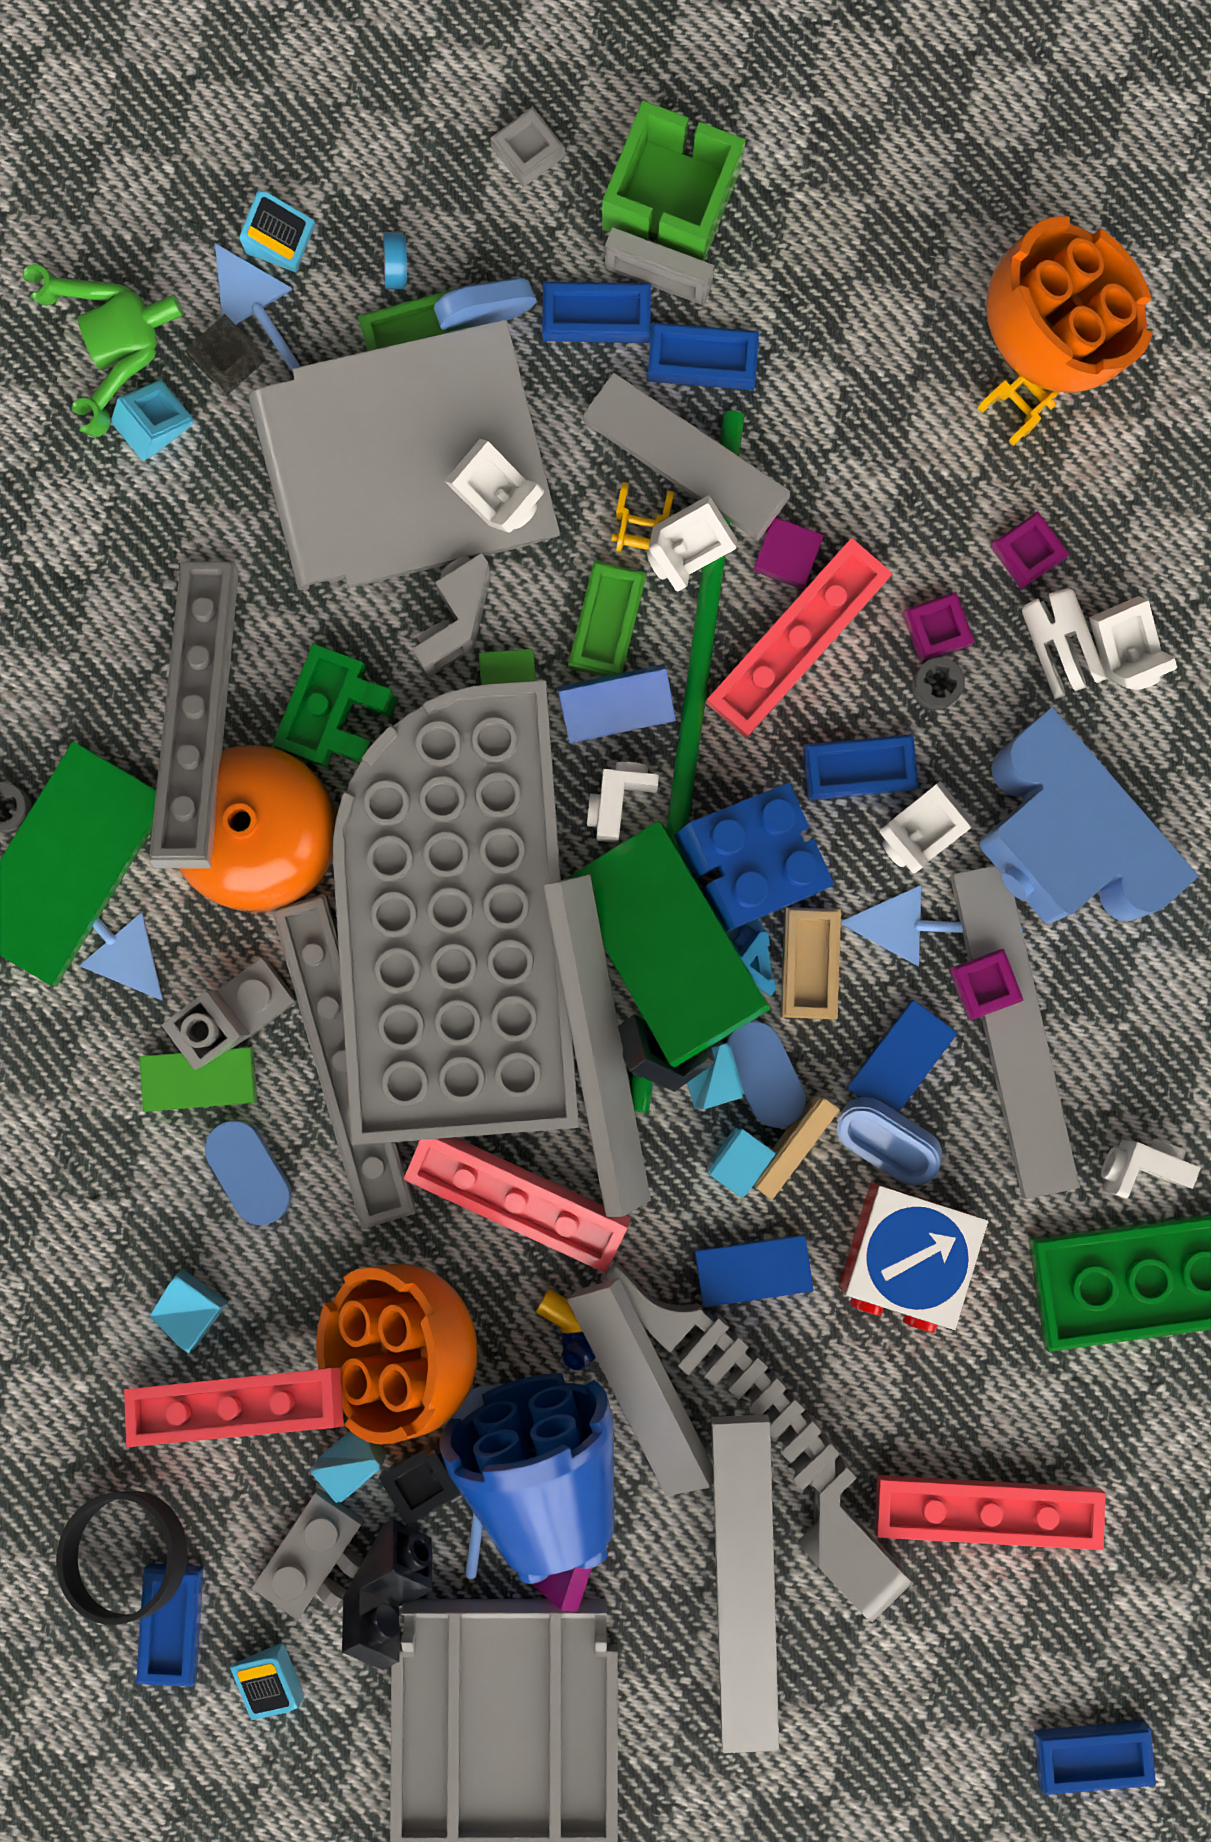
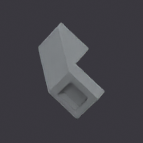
[412,553,491,678]
[161,957,297,1070]

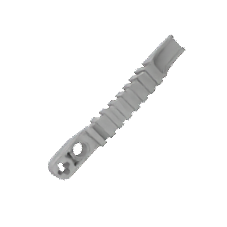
[607,1261,913,1622]

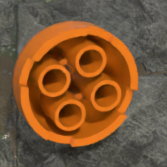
[986,216,1153,393]
[178,745,338,913]
[316,1264,478,1444]

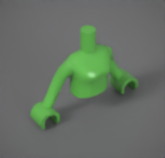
[23,264,184,437]

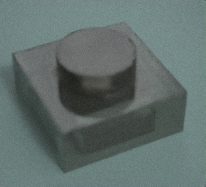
[185,314,266,396]

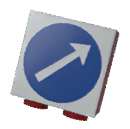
[838,1181,988,1333]

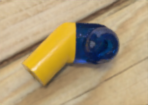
[535,1288,596,1371]

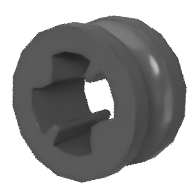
[911,657,965,711]
[0,782,33,834]

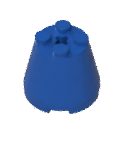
[439,1373,614,1584]

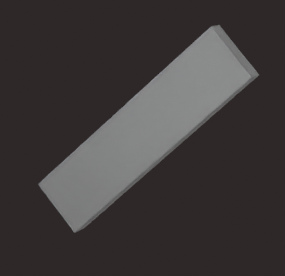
[582,373,791,541]
[567,1278,713,1496]

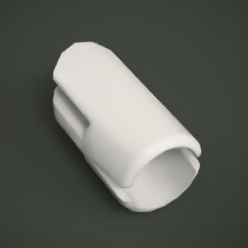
[1022,588,1107,699]

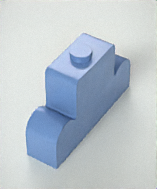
[979,707,1199,924]

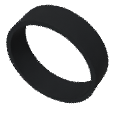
[56,1490,188,1625]

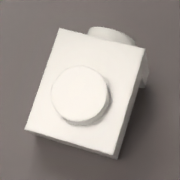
[444,439,544,533]
[647,495,737,592]
[1089,596,1177,690]
[587,762,659,843]
[880,782,975,873]
[1102,1139,1201,1199]

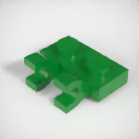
[272,643,399,768]

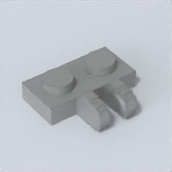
[251,1488,364,1621]

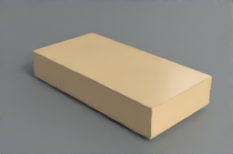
[781,907,841,1020]
[753,1095,839,1200]

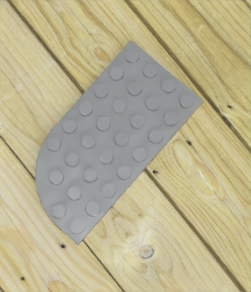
[333,680,579,1145]

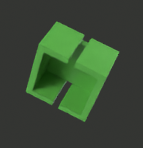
[602,100,746,261]

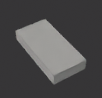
[605,227,715,305]

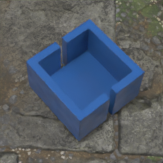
[674,782,834,932]

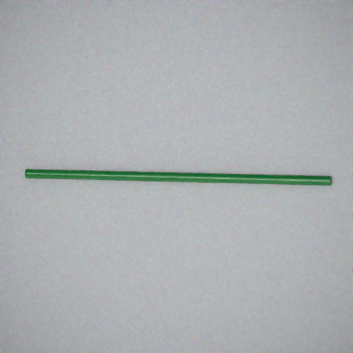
[630,411,745,1113]

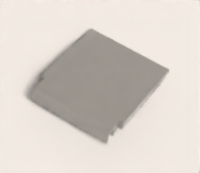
[248,320,560,590]
[390,1599,618,1842]

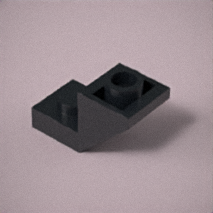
[342,1519,433,1670]

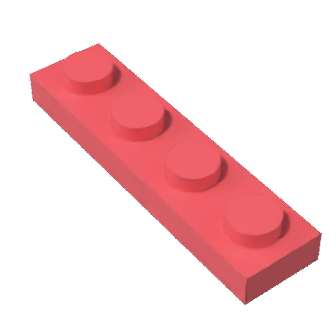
[706,538,893,739]
[403,1137,631,1273]
[124,1368,344,1447]
[874,1475,1106,1550]

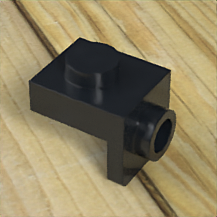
[618,1014,715,1092]
[378,1437,464,1526]

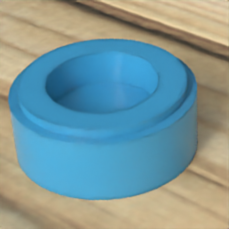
[383,232,407,289]

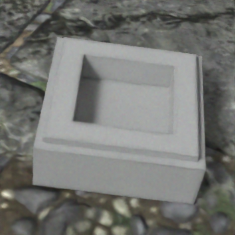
[490,106,565,188]

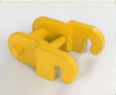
[977,372,1060,446]
[611,482,674,552]

